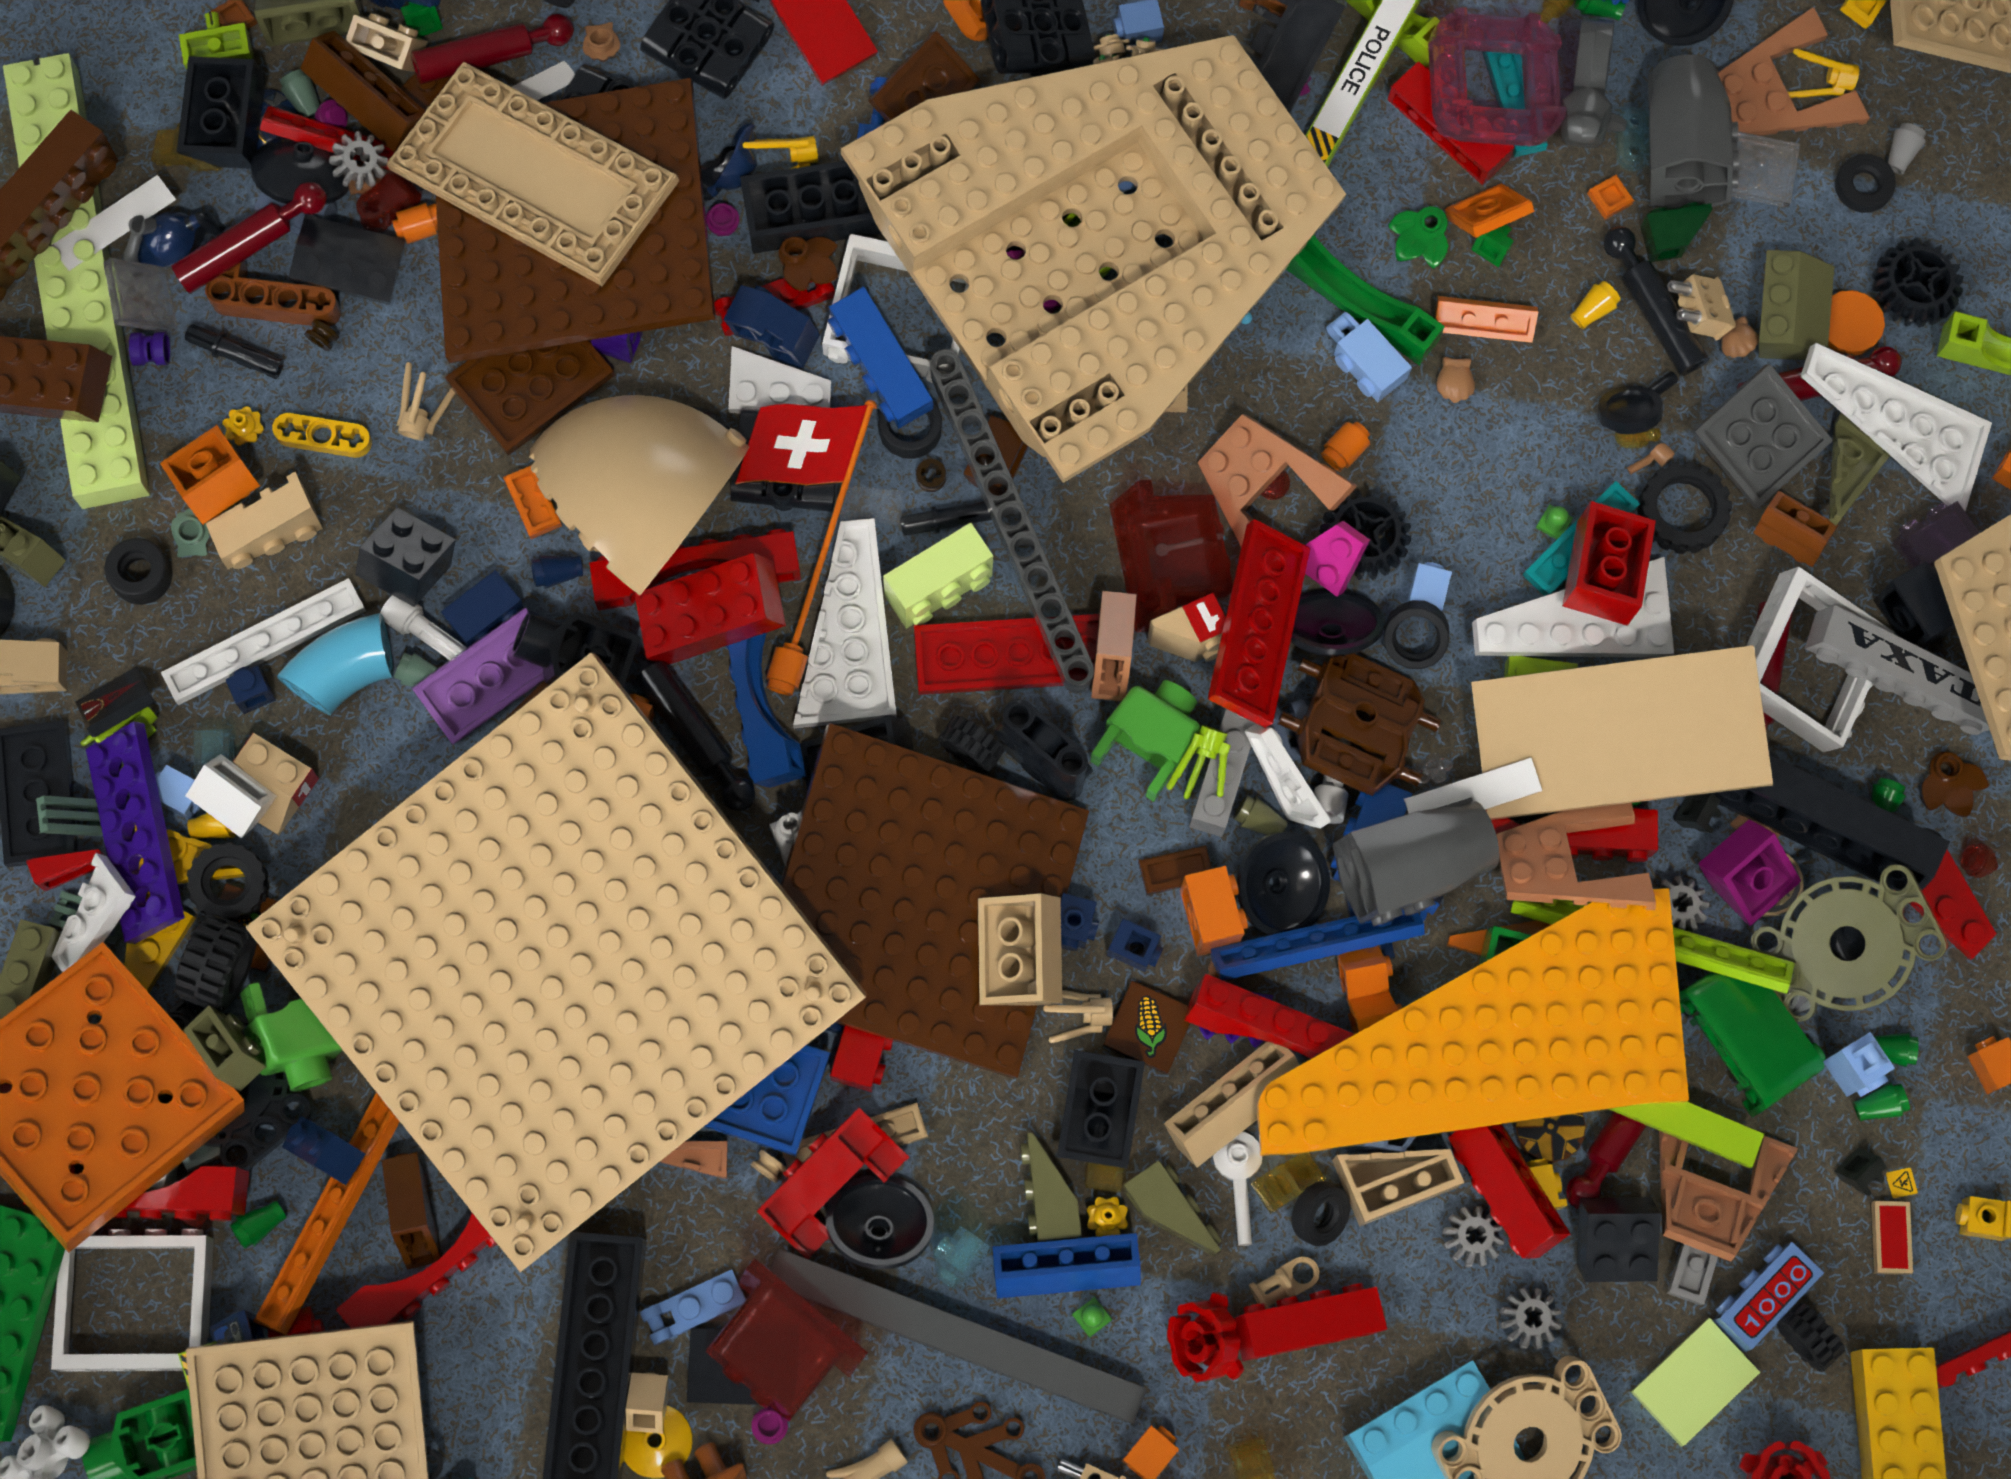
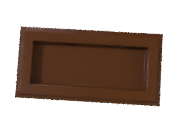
[1138,845,1212,896]

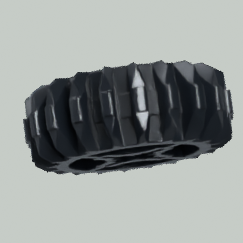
[1871,238,1964,328]
[1319,489,1411,580]

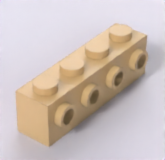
[1164,1042,1299,1168]

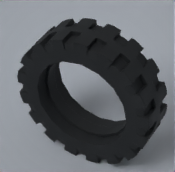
[1637,462,1732,554]

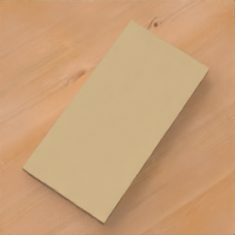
[386,62,679,286]
[1471,645,1773,820]

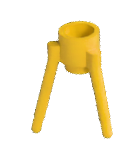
[1788,48,1859,98]
[742,136,818,169]

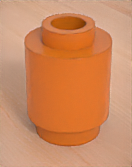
[392,203,438,244]
[1321,422,1370,472]

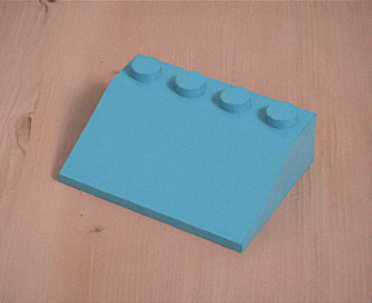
[1344,1360,1525,1479]

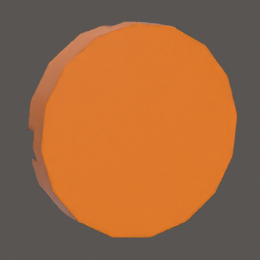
[1828,290,1885,356]

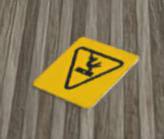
[1886,1168,1918,1198]

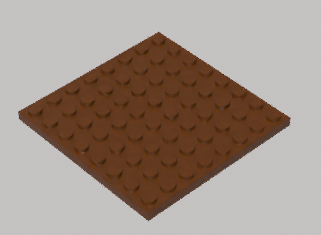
[435,78,716,363]
[780,723,1089,1079]

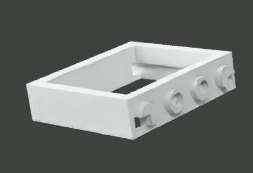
[822,234,969,383]
[1746,567,1894,752]
[51,1229,214,1372]

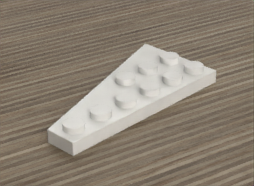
[1801,343,1992,515]
[793,518,896,729]
[1472,557,1674,658]

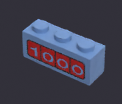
[1712,1242,1824,1352]

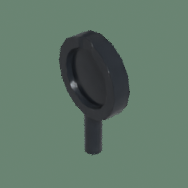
[1598,371,1678,434]

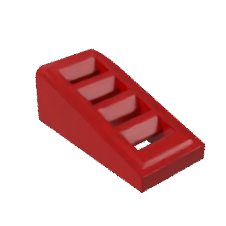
[26,849,106,891]

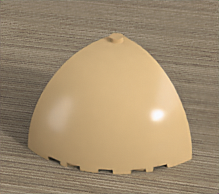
[529,395,749,595]

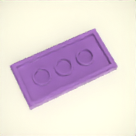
[411,607,544,745]

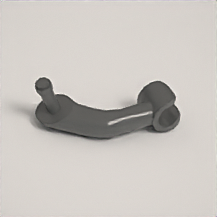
[113,215,157,278]

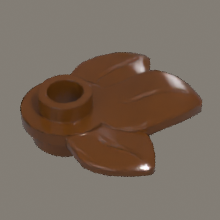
[779,237,838,291]
[1921,752,1989,817]

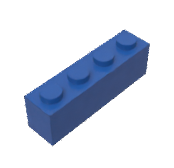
[827,287,934,429]
[992,1233,1141,1299]

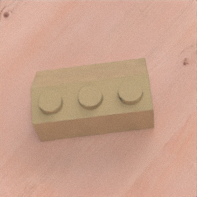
[978,893,1063,1006]

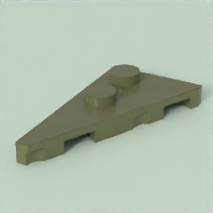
[1829,413,1890,525]

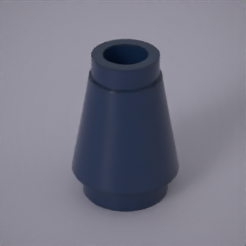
[531,555,583,589]

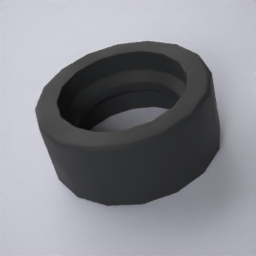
[878,401,942,459]
[1384,600,1449,669]

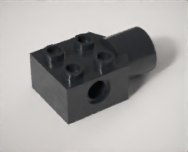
[512,610,641,688]

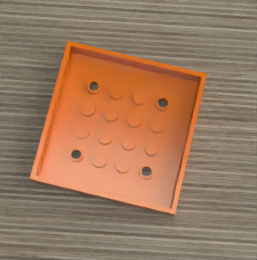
[0,942,244,1253]

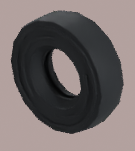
[1835,154,1896,213]
[1291,1181,1351,1246]

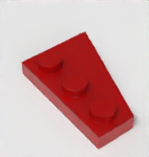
[1895,849,1996,960]

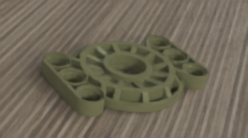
[1751,864,1948,1022]

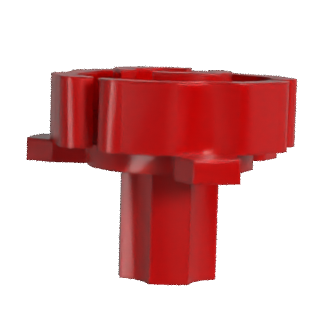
[1167,1292,1245,1383]
[1738,1440,1830,1479]

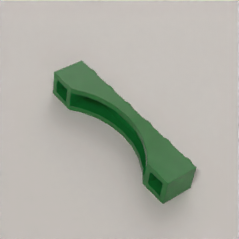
[1286,235,1445,366]

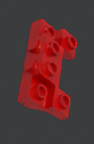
[756,1107,909,1259]

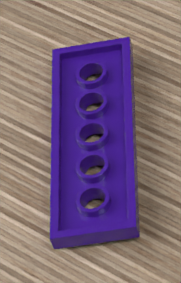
[86,721,185,944]

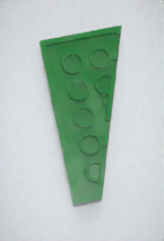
[0,1203,65,1442]

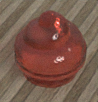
[1261,470,1290,500]
[1960,843,1998,878]

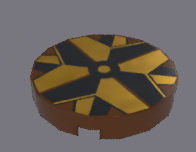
[1513,1113,1586,1163]

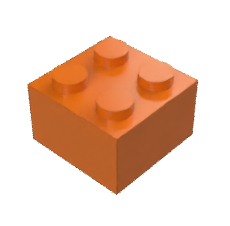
[160,425,260,525]
[1180,866,1248,956]

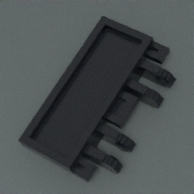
[1245,0,1346,114]

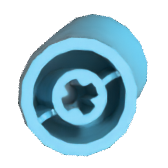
[277,613,394,716]

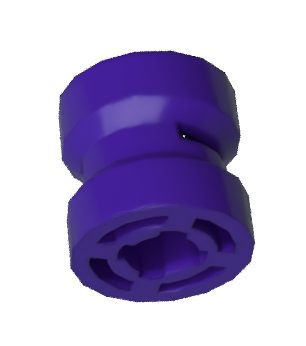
[129,332,170,366]

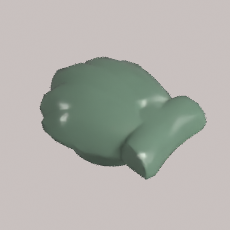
[171,508,210,557]

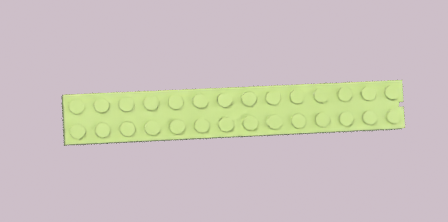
[3,53,150,509]

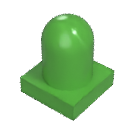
[1536,504,1573,540]
[1072,1297,1112,1338]

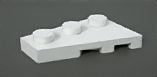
[729,346,831,413]
[1244,724,1331,829]
[51,853,136,972]

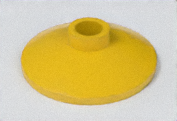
[624,1405,693,1478]

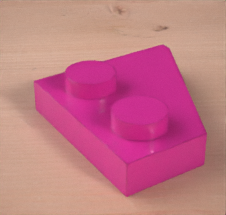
[1305,521,1370,597]

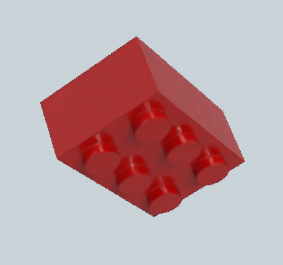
[1562,501,1656,626]

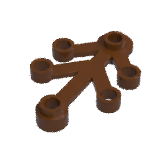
[914,1402,1046,1479]

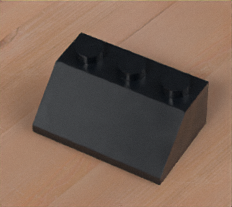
[177,57,265,169]
[289,214,405,305]

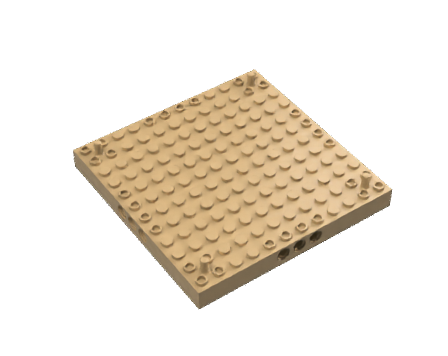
[245,653,867,1273]

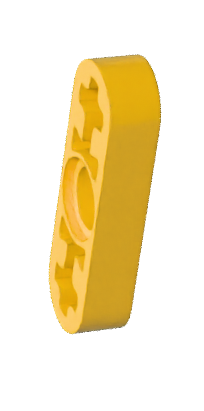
[272,413,372,458]

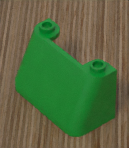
[1679,972,1826,1118]

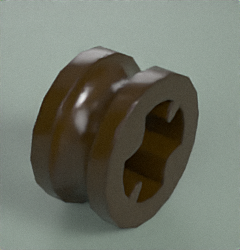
[304,320,339,351]
[916,459,946,492]

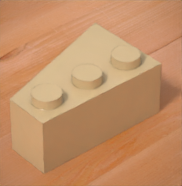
[206,472,323,569]
[0,638,68,694]
[1332,1149,1464,1227]

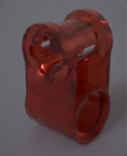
[356,171,422,233]

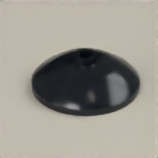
[1637,0,1734,46]
[251,137,349,205]
[1291,589,1384,657]
[1237,832,1330,935]
[825,1175,934,1269]

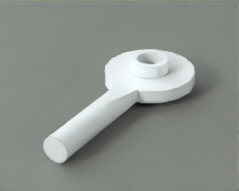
[1213,1132,1263,1246]

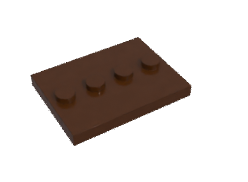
[444,340,615,456]

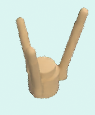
[397,362,456,441]
[1043,990,1113,1043]

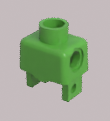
[1090,680,1201,802]
[240,982,343,1092]

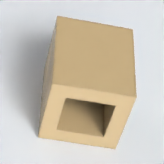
[625,1372,668,1434]

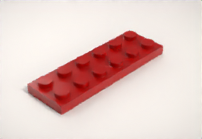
[1207,519,1310,728]
[914,614,1099,695]

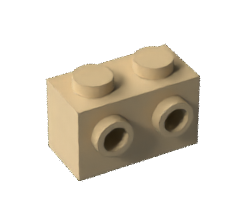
[346,12,428,72]

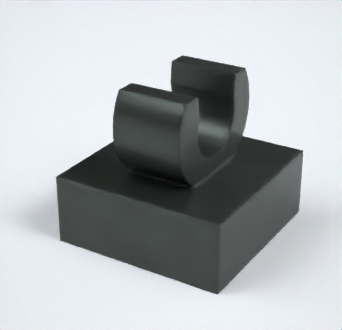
[1674,793,1722,833]
[1834,1147,1887,1196]

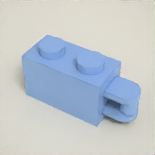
[1326,312,1412,403]
[1823,1032,1895,1097]

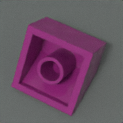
[1698,819,1801,926]

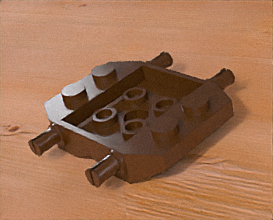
[1277,654,1441,796]

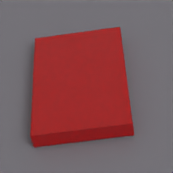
[770,0,878,86]

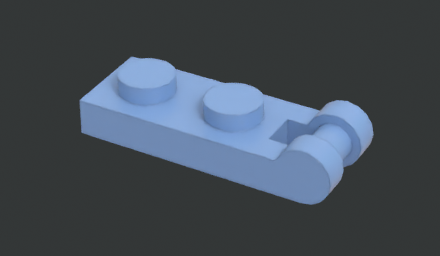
[639,1269,747,1346]

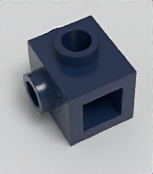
[1061,893,1099,951]

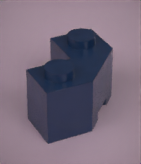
[723,285,820,368]

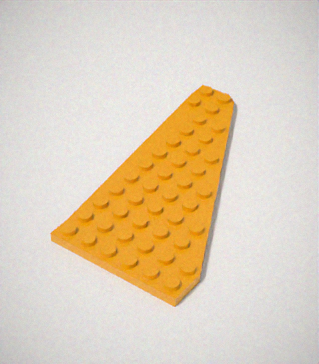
[1257,888,1689,1156]

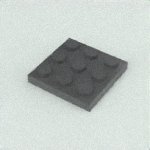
[1691,364,1833,508]

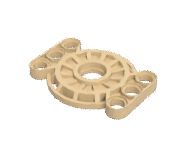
[1432,1356,1622,1479]

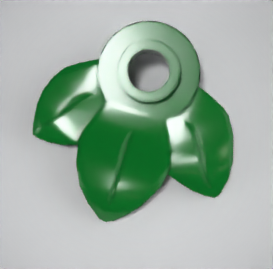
[1388,206,1449,269]

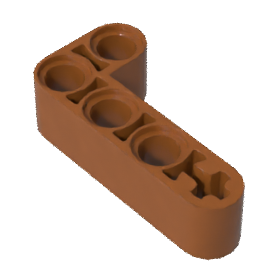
[205,261,341,327]

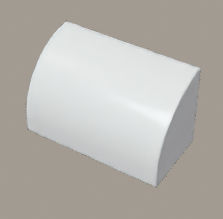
[186,754,277,838]

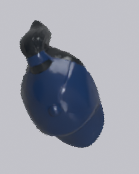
[701,123,757,201]
[138,211,226,271]

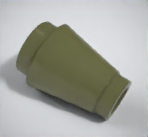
[1233,795,1288,835]

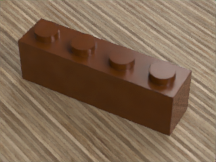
[300,30,426,153]

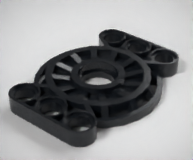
[160,999,311,1171]

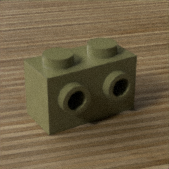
[183,1005,267,1091]

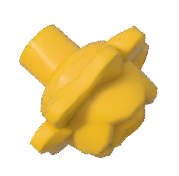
[222,406,264,446]
[1087,1197,1128,1237]

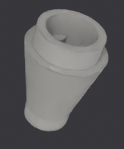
[1887,123,1926,175]

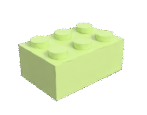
[883,523,993,629]

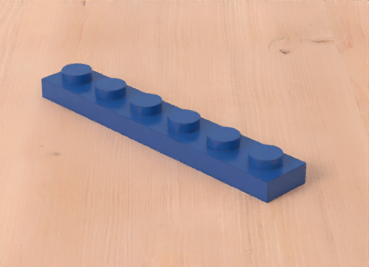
[1210,910,1425,980]

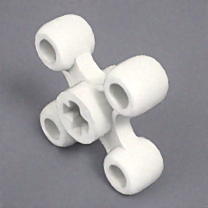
[0,1405,90,1479]

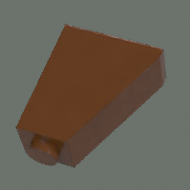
[382,1152,442,1270]

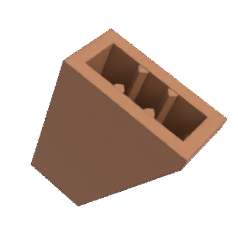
[1091,591,1137,701]

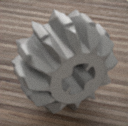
[329,131,388,190]
[1655,876,1709,933]
[1442,1206,1504,1268]
[1500,1288,1561,1349]

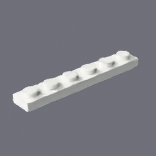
[161,578,366,705]

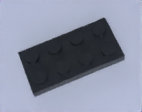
[0,720,78,867]

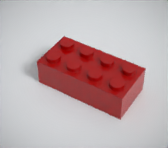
[634,553,786,665]

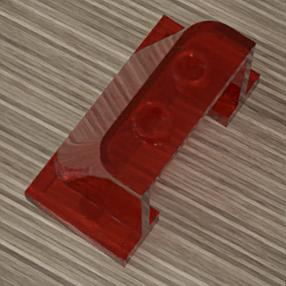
[1109,480,1233,633]
[706,1258,868,1422]

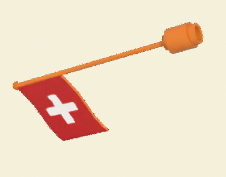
[735,400,877,696]

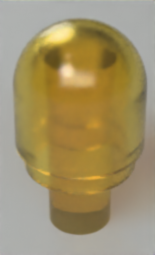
[1538,0,1574,24]
[1615,428,1661,449]

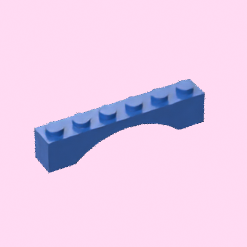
[726,632,806,788]

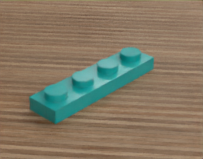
[1479,28,1548,157]
[1522,481,1640,596]

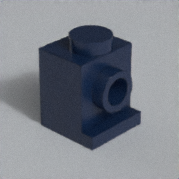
[225,665,276,714]
[1107,918,1164,972]

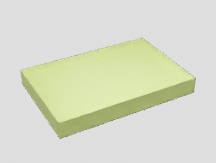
[1630,1318,1760,1447]

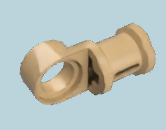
[1248,1256,1319,1309]

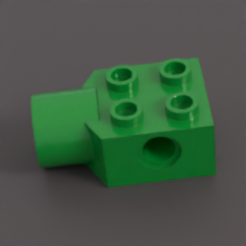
[82,1389,197,1479]

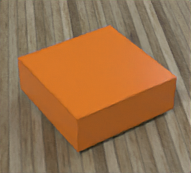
[1587,175,1634,220]

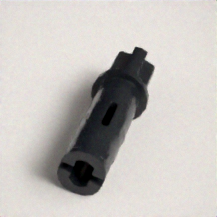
[185,324,284,379]
[900,501,992,536]

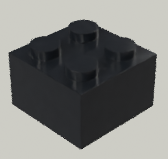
[355,507,456,607]
[1873,561,1955,649]
[1577,1197,1661,1282]

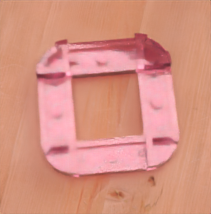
[1428,7,1566,146]

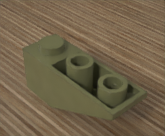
[0,516,66,587]
[1020,1133,1082,1242]
[1122,1160,1221,1256]

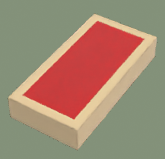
[1871,1201,1913,1275]

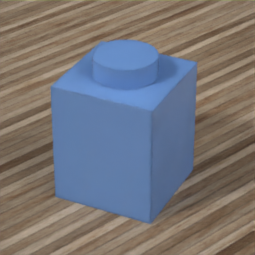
[1113,0,1164,49]

